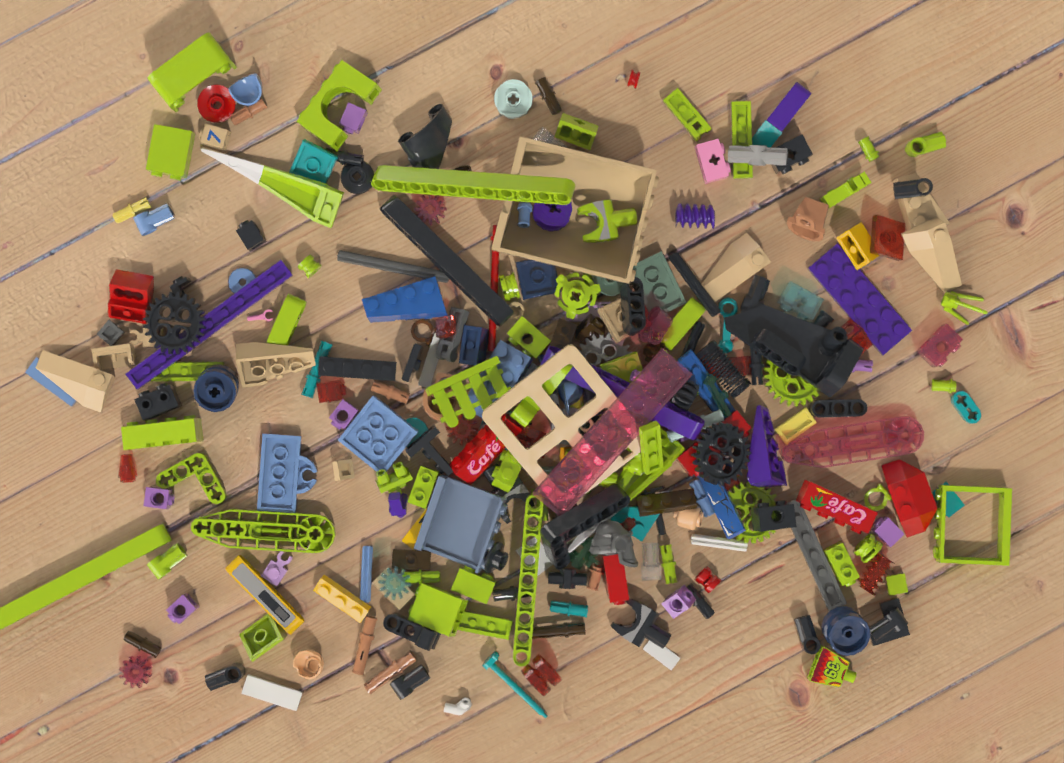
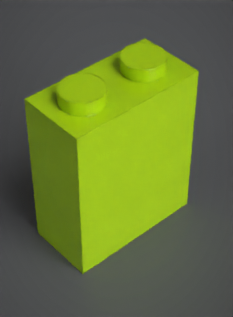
[146,124,195,181]
[408,583,468,637]

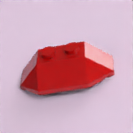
[881,459,938,538]

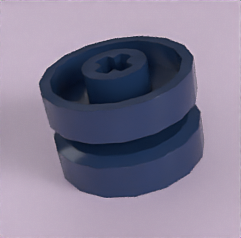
[193,364,240,412]
[822,606,870,656]

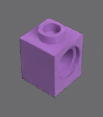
[339,102,368,135]
[329,399,360,430]
[143,486,175,509]
[871,516,904,547]
[661,585,696,619]
[166,593,200,624]

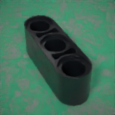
[620,277,646,336]
[809,399,868,417]

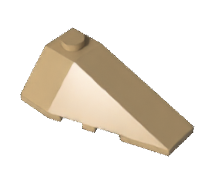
[901,217,962,293]
[702,233,771,302]

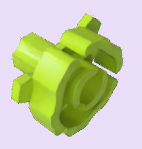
[555,271,601,319]

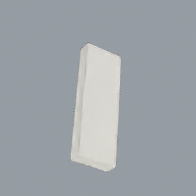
[241,674,303,711]

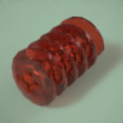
[857,553,895,596]

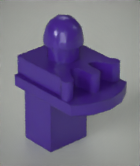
[388,492,408,518]

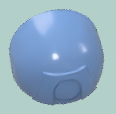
[228,73,263,106]

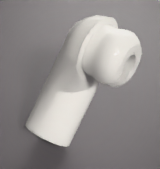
[444,697,472,715]

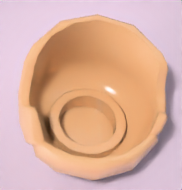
[293,650,324,679]

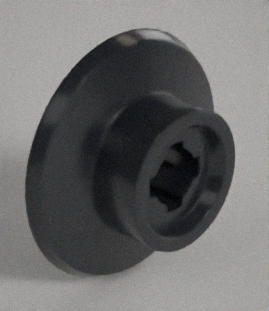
[340,162,374,194]
[484,541,508,573]

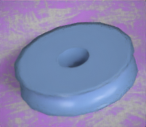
[228,268,256,294]

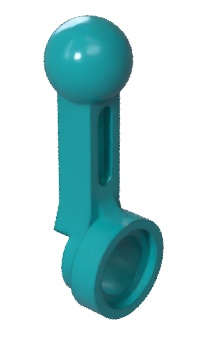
[718,297,738,354]

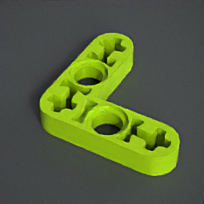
[156,453,227,504]

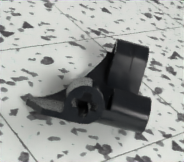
[398,104,452,169]

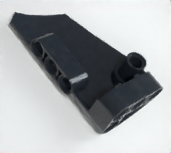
[724,304,864,397]

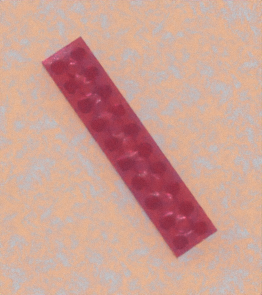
[532,348,693,516]

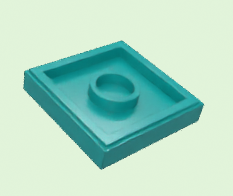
[289,139,339,184]

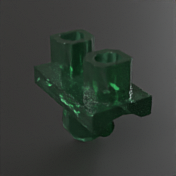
[569,537,600,570]

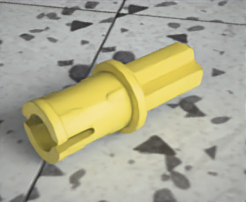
[113,197,152,223]

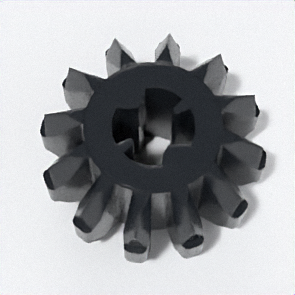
[671,378,699,411]

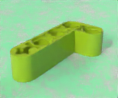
[510,364,573,427]

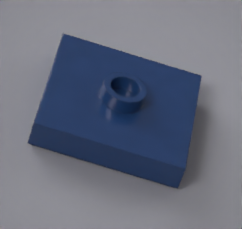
[515,259,561,300]

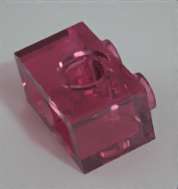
[916,323,963,368]

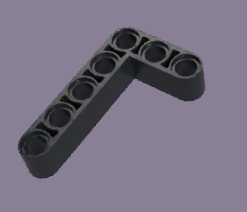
[540,484,631,570]

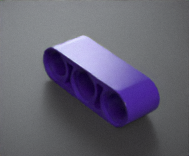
[766,82,812,132]

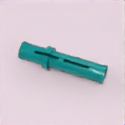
[301,341,333,399]

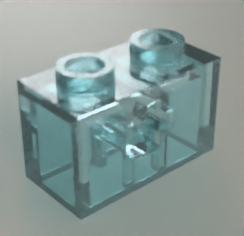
[777,281,824,321]

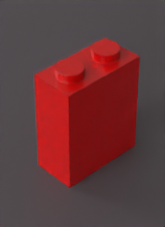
[602,554,629,605]

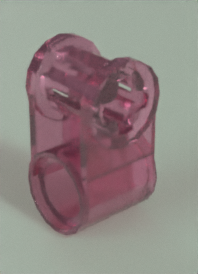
[638,306,673,345]

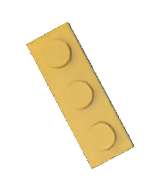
[313,574,371,623]

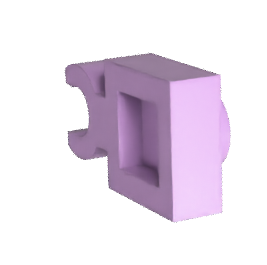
[261,551,293,586]

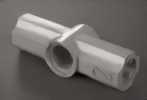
[728,145,788,166]

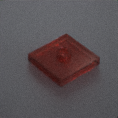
[870,215,906,261]

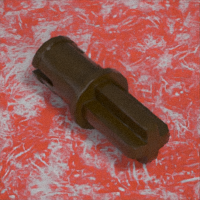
[535,77,562,115]
[123,631,162,658]

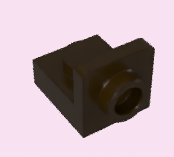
[575,313,605,342]

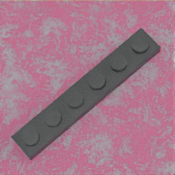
[787,499,847,611]

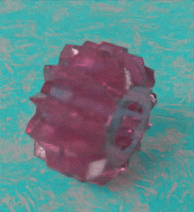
[414,195,447,226]
[119,655,152,689]

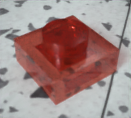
[436,314,456,339]

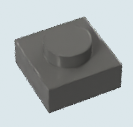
[97,320,125,346]

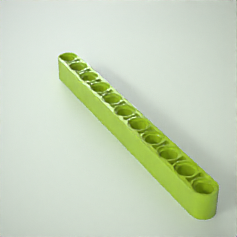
[371,165,575,205]
[0,523,172,630]

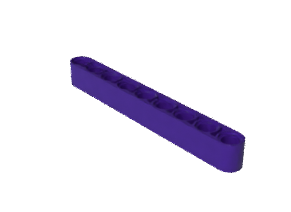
[541,346,705,440]

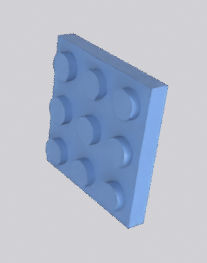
[338,395,419,472]

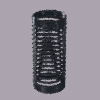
[696,340,751,399]

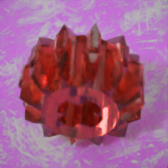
[446,414,479,445]

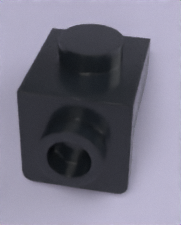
[169,276,191,300]

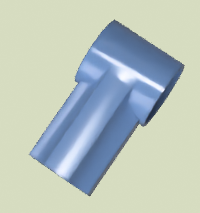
[133,203,175,236]

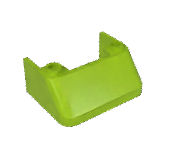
[147,32,237,112]

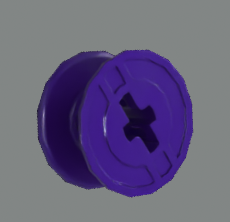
[533,202,572,231]

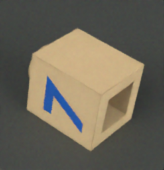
[199,124,231,151]

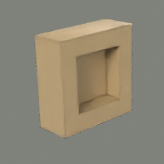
[332,459,355,481]

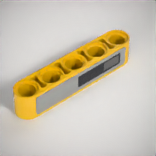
[225,554,305,635]

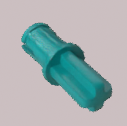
[550,600,588,618]

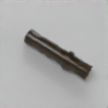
[528,622,586,639]

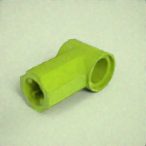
[905,131,946,157]
[147,543,188,580]

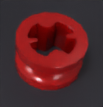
[627,70,641,89]

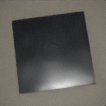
[401,343,424,383]

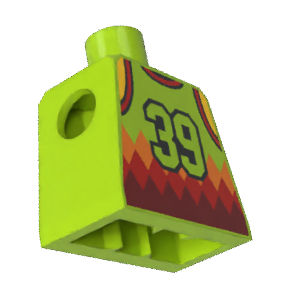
[807,645,857,687]

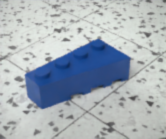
[362,277,448,323]

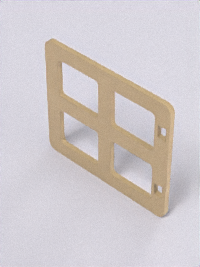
[482,345,641,510]

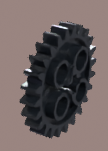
[143,292,207,355]
[691,422,751,486]

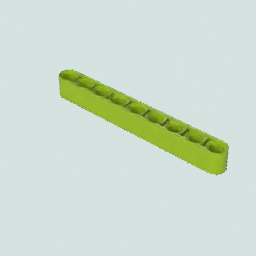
[513,493,543,666]

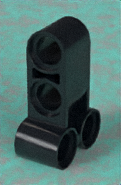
[383,613,441,651]

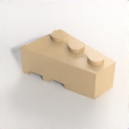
[892,173,950,231]

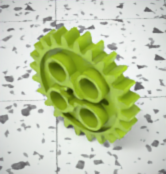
[763,360,820,407]
[728,481,777,544]

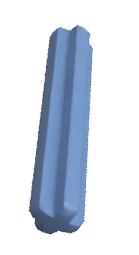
[360,546,373,603]

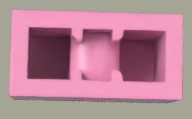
[695,139,731,184]

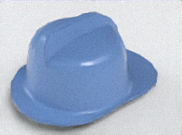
[557,378,583,416]

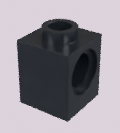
[236,220,267,252]

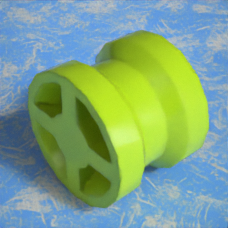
[298,254,322,278]

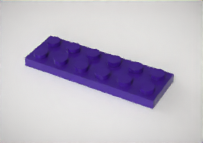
[808,243,912,356]

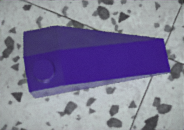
[747,405,787,487]

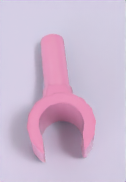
[247,309,274,322]

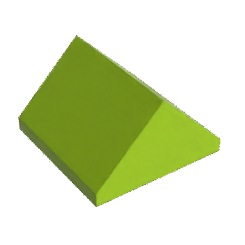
[239,614,288,662]

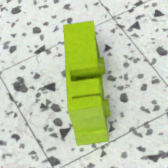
[820,171,872,209]

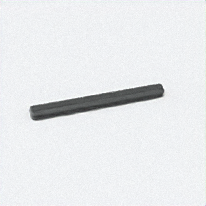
[337,250,449,283]

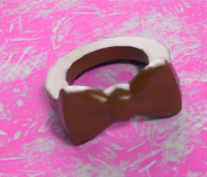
[411,320,438,346]

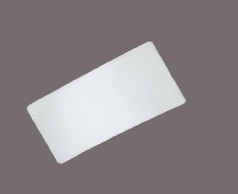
[643,641,680,670]

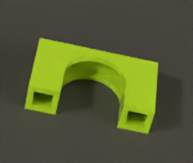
[297,60,382,151]

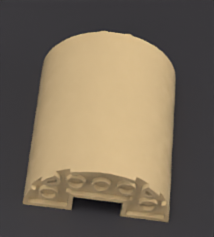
[491,137,659,284]

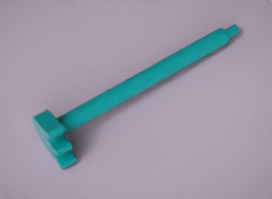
[482,651,548,718]

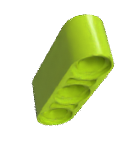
[267,294,307,346]
[656,297,706,351]

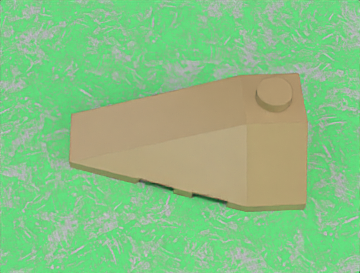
[236,342,316,387]
[36,350,116,413]

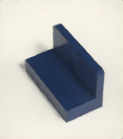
[459,325,489,366]

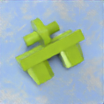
[375,462,413,494]

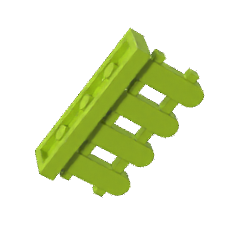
[425,356,511,428]

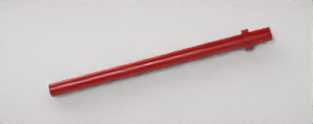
[488,225,499,351]

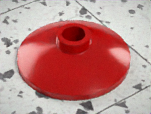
[197,85,236,123]

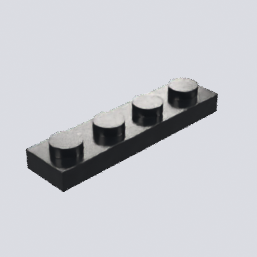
[318,356,397,381]

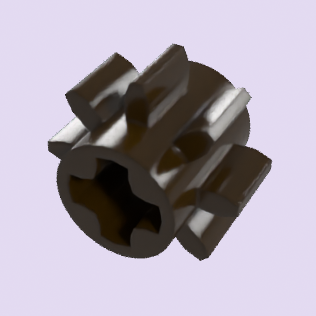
[643,340,667,364]

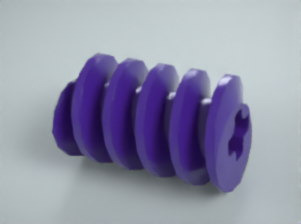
[675,203,715,229]

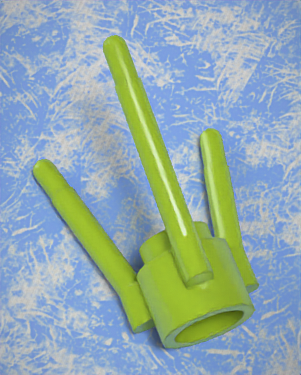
[941,291,988,325]

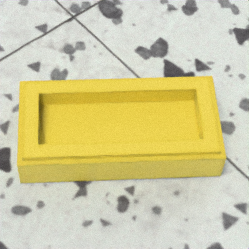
[774,407,817,445]

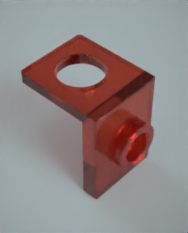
[841,319,873,353]

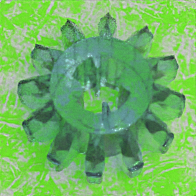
[378,567,411,600]

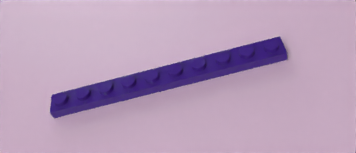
[126,260,293,390]

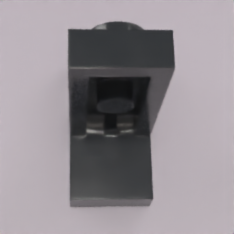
[405,424,453,476]

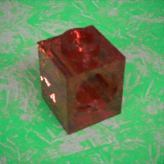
[316,380,347,403]

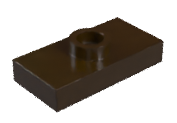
[392,549,431,570]

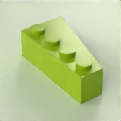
[121,415,204,450]

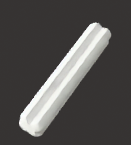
[691,534,748,551]

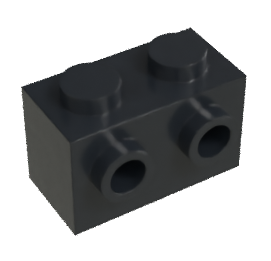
[134,383,182,421]

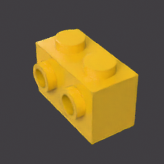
[836,222,882,270]

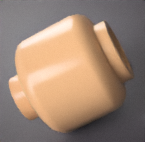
[674,506,704,530]

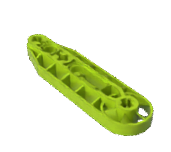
[191,509,336,553]

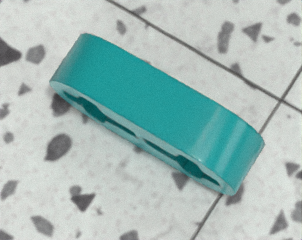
[951,391,981,424]

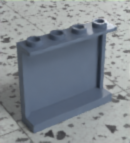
[414,474,508,573]

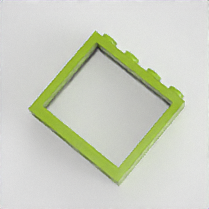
[933,485,1012,566]

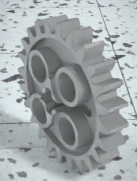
[579,332,633,369]

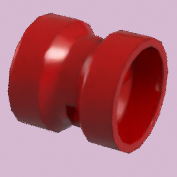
[694,566,721,593]

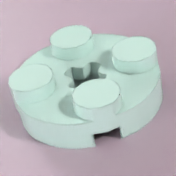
[494,79,532,119]

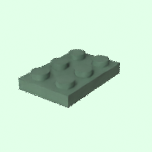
[633,251,687,320]

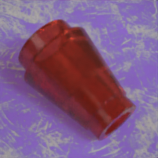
[118,454,137,483]

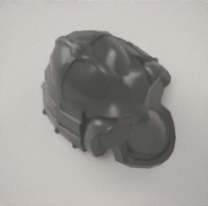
[589,519,638,568]

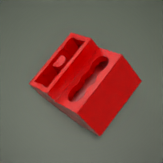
[108,269,154,324]

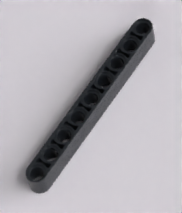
[379,195,514,327]

